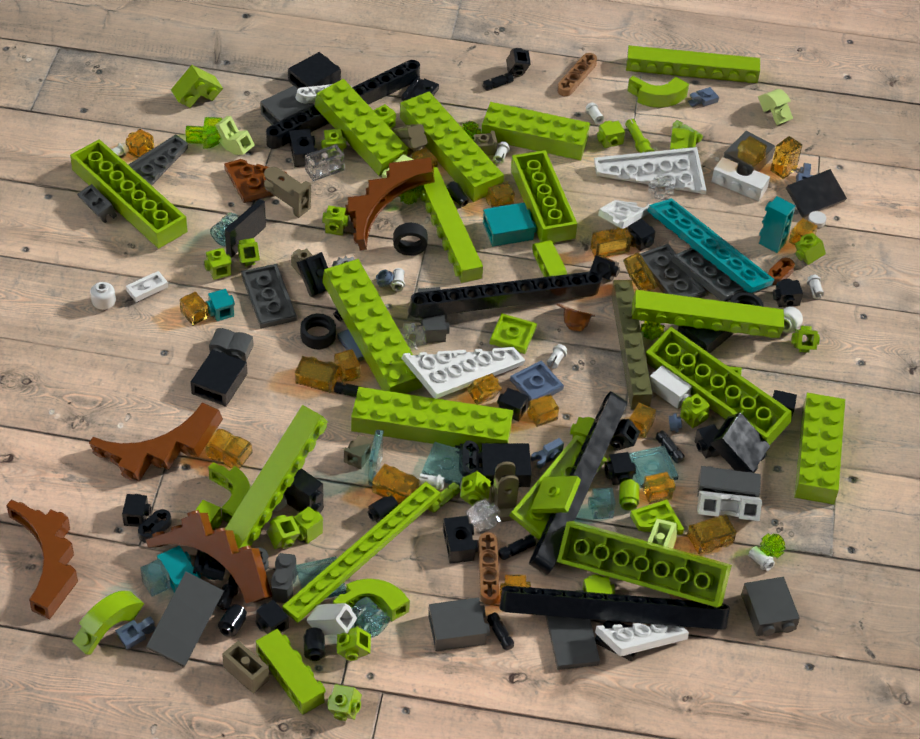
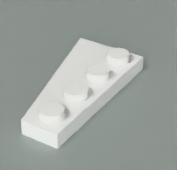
[595,623,689,656]

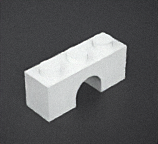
[711,157,770,201]
[697,491,762,521]

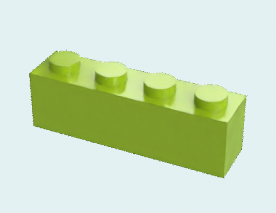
[255,629,326,715]

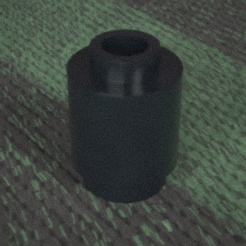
[367,495,398,523]
[218,604,247,636]
[303,627,326,661]

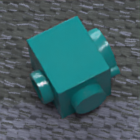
[205,288,235,322]

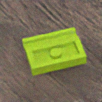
[670,128,697,150]

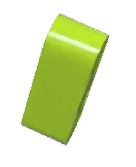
[532,240,567,277]

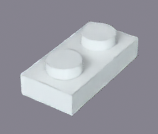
[126,271,168,302]

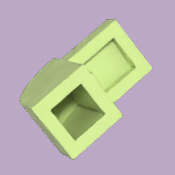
[758,89,793,125]
[215,116,255,155]

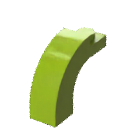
[627,76,689,108]
[208,462,251,523]
[333,579,410,621]
[72,591,144,655]

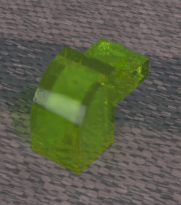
[185,117,222,149]

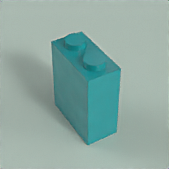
[482,202,537,247]

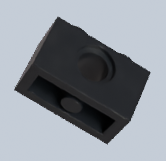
[289,129,318,168]
[443,516,478,564]

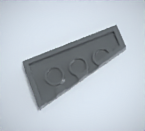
[128,134,188,186]

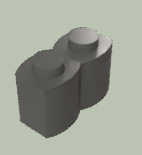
[209,328,254,361]
[271,553,297,603]

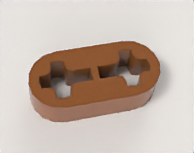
[768,257,795,285]

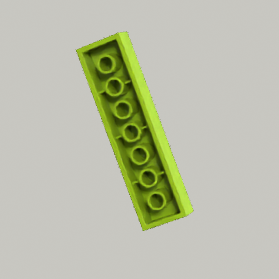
[400,91,504,202]
[70,139,188,249]
[322,259,423,394]
[646,327,792,445]
[351,387,513,451]
[557,521,732,607]

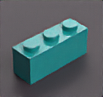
[759,196,796,253]
[157,545,201,593]

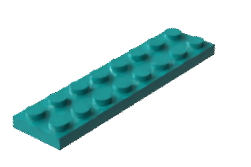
[647,198,775,293]

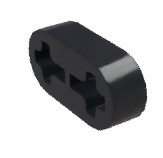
[459,441,479,477]
[138,509,172,543]

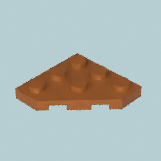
[224,159,287,203]

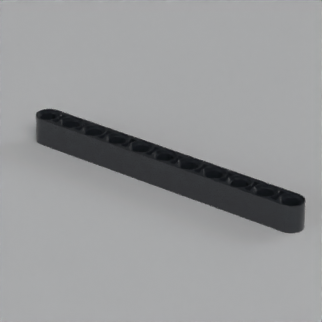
[266,60,420,149]
[408,271,602,318]
[529,391,628,575]
[499,586,730,629]

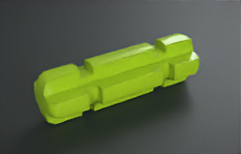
[672,120,703,143]
[428,483,461,513]

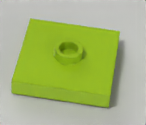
[489,313,537,354]
[531,476,581,513]

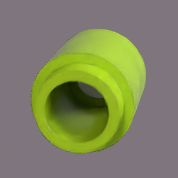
[619,479,640,511]

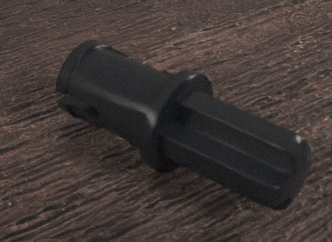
[217,574,239,610]

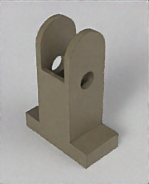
[264,167,311,218]
[490,462,519,522]

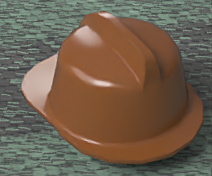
[556,304,595,332]

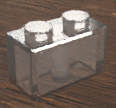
[305,144,345,181]

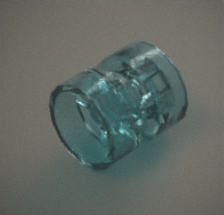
[210,212,238,246]
[352,597,390,637]

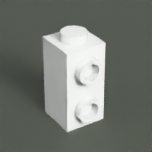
[650,365,692,409]
[306,603,357,635]

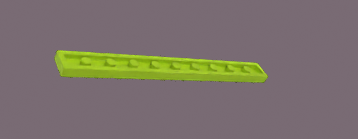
[282,482,441,623]

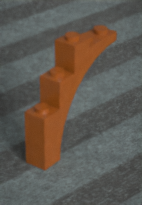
[345,158,435,250]
[89,402,223,481]
[6,499,78,620]
[146,510,273,604]

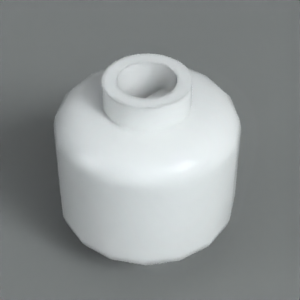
[90,282,116,310]
[783,306,803,334]

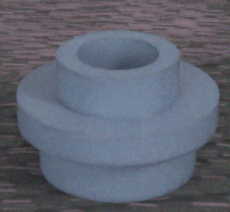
[376,269,394,287]
[669,413,682,433]

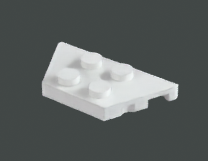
[598,200,651,229]

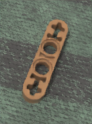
[557,53,597,96]
[478,532,499,605]

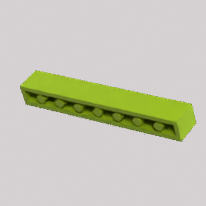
[626,45,760,83]
[416,167,483,283]
[632,290,784,338]
[225,405,328,549]

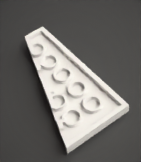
[594,147,706,194]
[401,347,525,399]

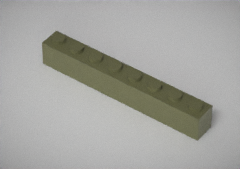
[611,280,652,409]

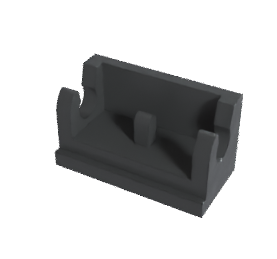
[77,184,117,223]

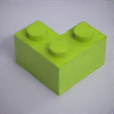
[171,65,223,108]

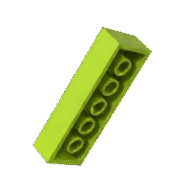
[314,79,409,176]
[481,102,590,160]
[511,150,578,243]
[794,392,845,505]

